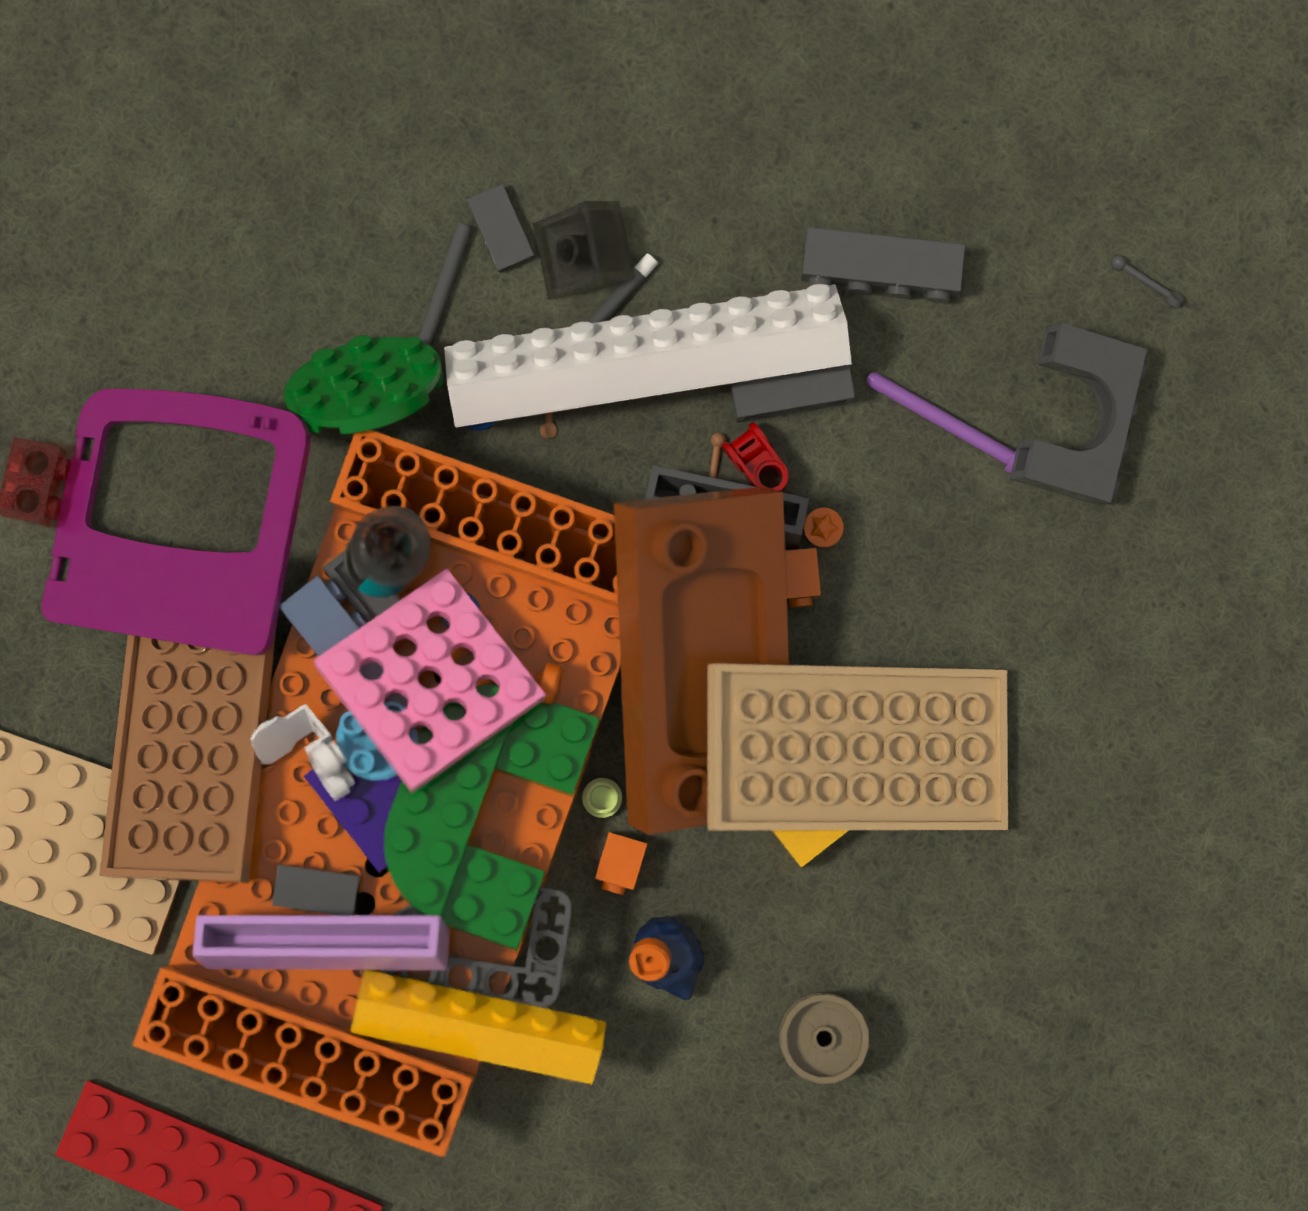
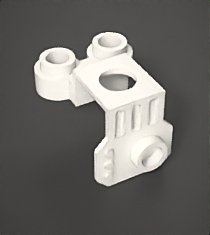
[250,704,355,801]

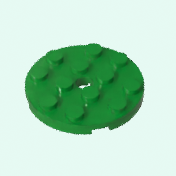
[283,335,444,434]

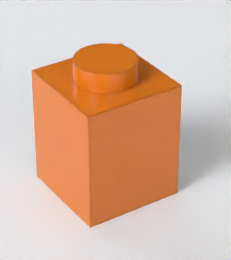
[785,548,821,608]
[595,832,647,895]

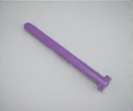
[866,372,1017,474]

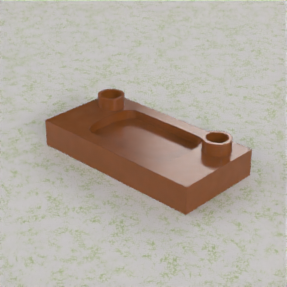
[614,487,789,835]

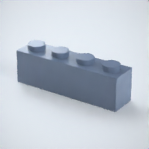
[279,576,408,710]

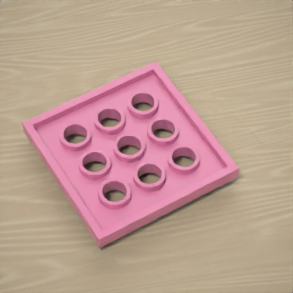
[314,569,546,793]

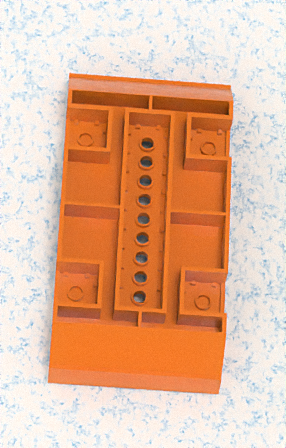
[132,430,621,1157]

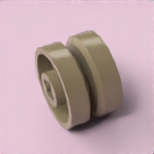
[779,992,869,1084]

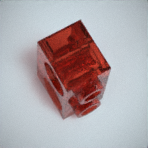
[0,437,71,528]

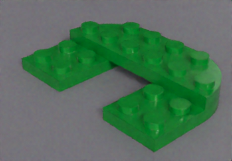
[384,684,600,951]

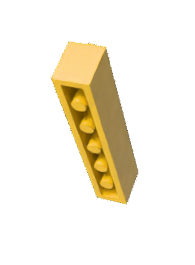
[350,970,606,1084]

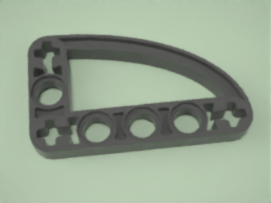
[361,887,572,1008]

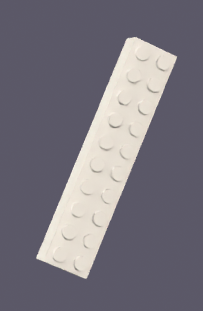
[444,284,852,427]

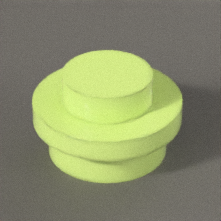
[582,778,622,818]

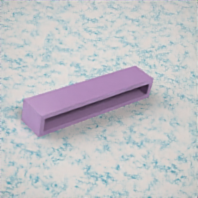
[193,916,450,970]

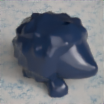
[634,915,705,1000]

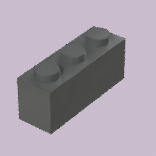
[730,365,855,423]

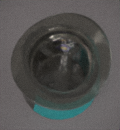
[343,506,431,597]

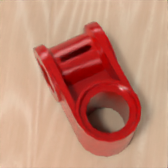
[721,422,788,493]

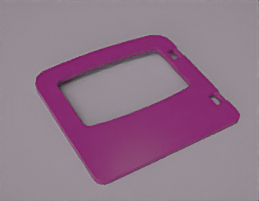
[41,389,311,656]

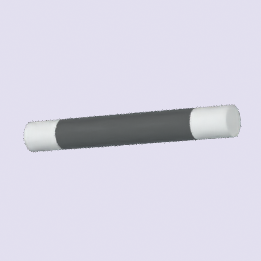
[587,253,658,323]

